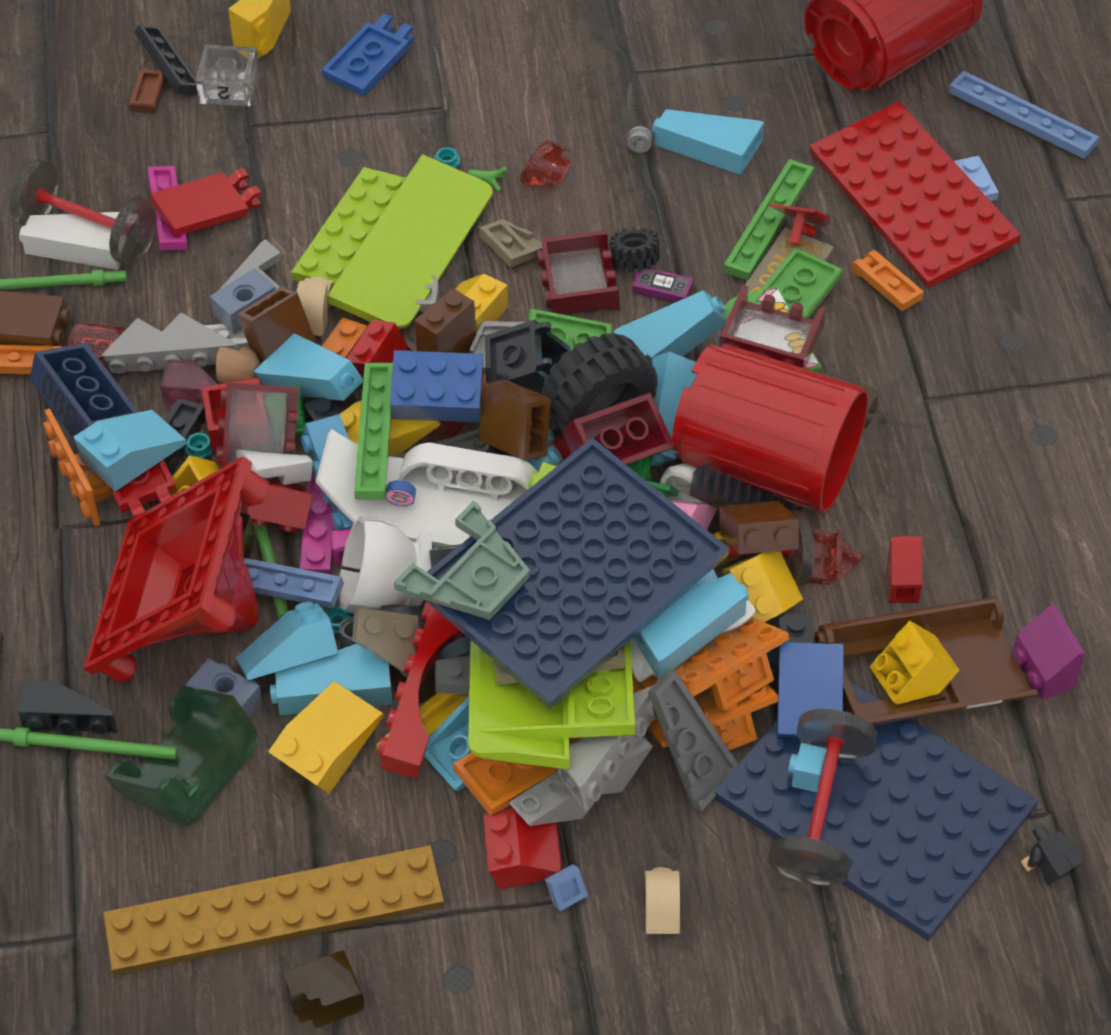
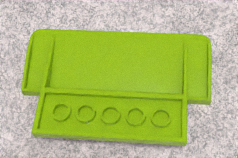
[291,154,493,329]
[468,641,635,770]

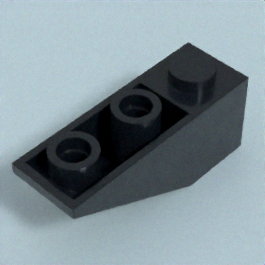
[18,680,118,734]

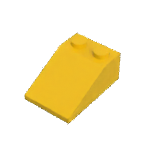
[228,0,291,61]
[340,400,441,457]
[268,681,384,794]

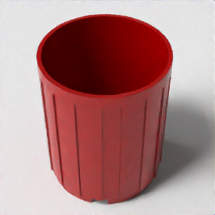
[804,0,983,91]
[672,344,869,514]

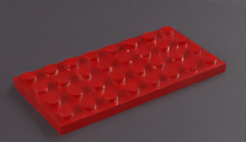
[809,101,1021,288]

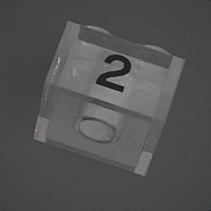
[196,44,259,106]

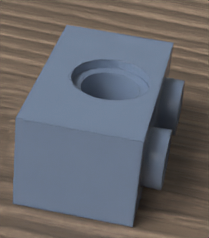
[210,268,276,334]
[186,658,262,730]

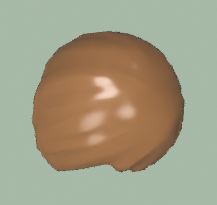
[215,346,260,384]

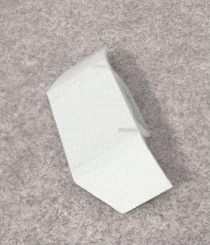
[316,429,537,547]

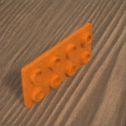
[43,409,113,527]
[655,618,790,710]
[648,684,778,751]

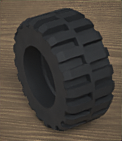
[541,333,658,434]

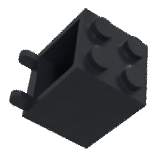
[485,319,571,394]

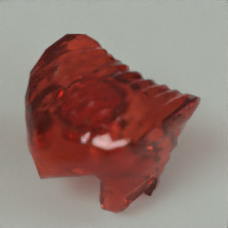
[520,140,571,186]

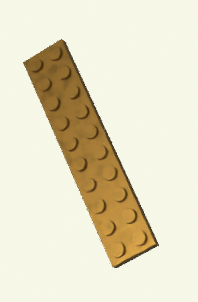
[104,845,444,976]

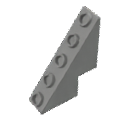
[102,312,239,374]
[557,686,657,812]
[509,736,653,826]

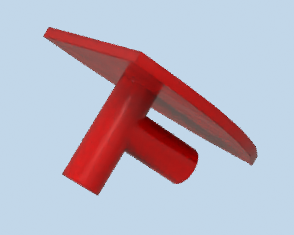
[769,203,830,245]

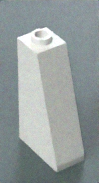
[19,212,136,270]

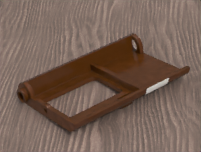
[814,596,1038,728]

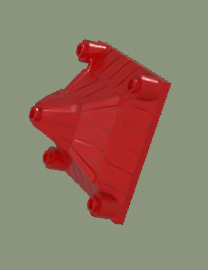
[83,456,269,683]

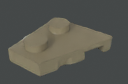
[479,219,542,268]
[352,608,418,677]

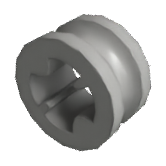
[628,126,652,153]

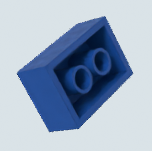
[390,350,484,423]

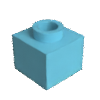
[788,743,827,793]

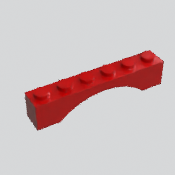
[377,602,463,779]

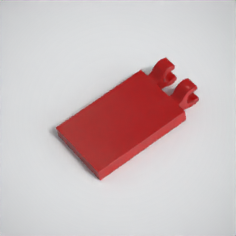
[150,168,262,237]
[109,459,177,518]

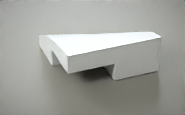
[236,450,313,485]

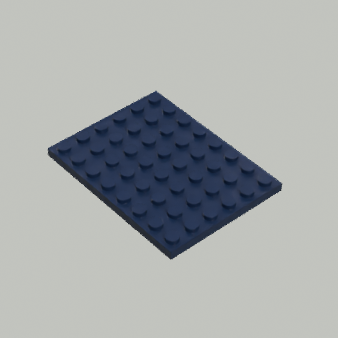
[425,438,729,709]
[714,681,1039,941]

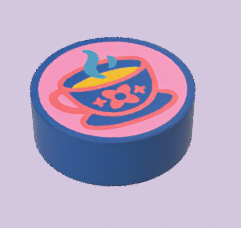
[385,480,416,506]

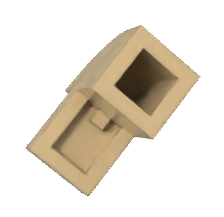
[297,277,333,336]
[645,867,680,934]

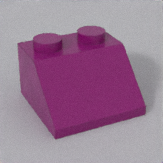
[1012,605,1085,700]

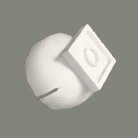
[339,516,432,614]

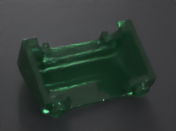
[105,685,258,827]

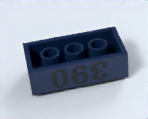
[30,343,138,441]

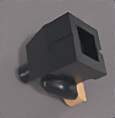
[1021,825,1085,885]

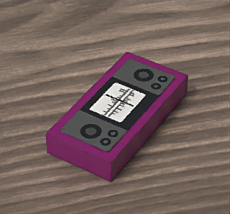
[632,267,694,302]

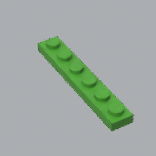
[723,159,814,281]
[354,363,393,500]

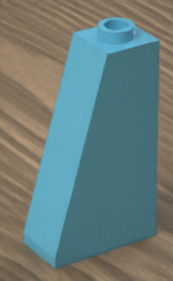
[652,109,764,175]
[613,290,727,362]
[254,333,363,401]
[651,351,697,466]
[633,573,749,679]
[270,644,393,715]

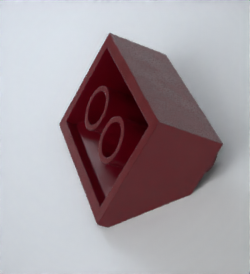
[562,393,675,465]

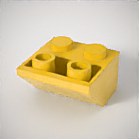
[870,620,960,705]

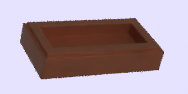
[129,69,167,114]

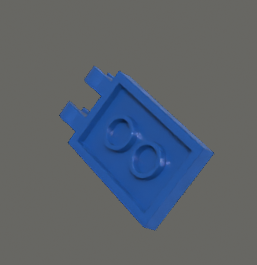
[322,13,415,97]

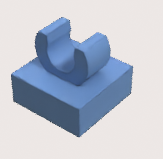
[545,864,588,911]

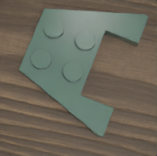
[394,501,530,620]

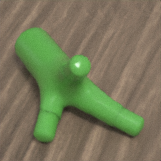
[468,167,507,192]

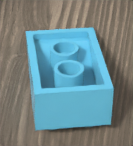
[74,410,187,491]
[236,602,338,680]
[424,696,472,792]

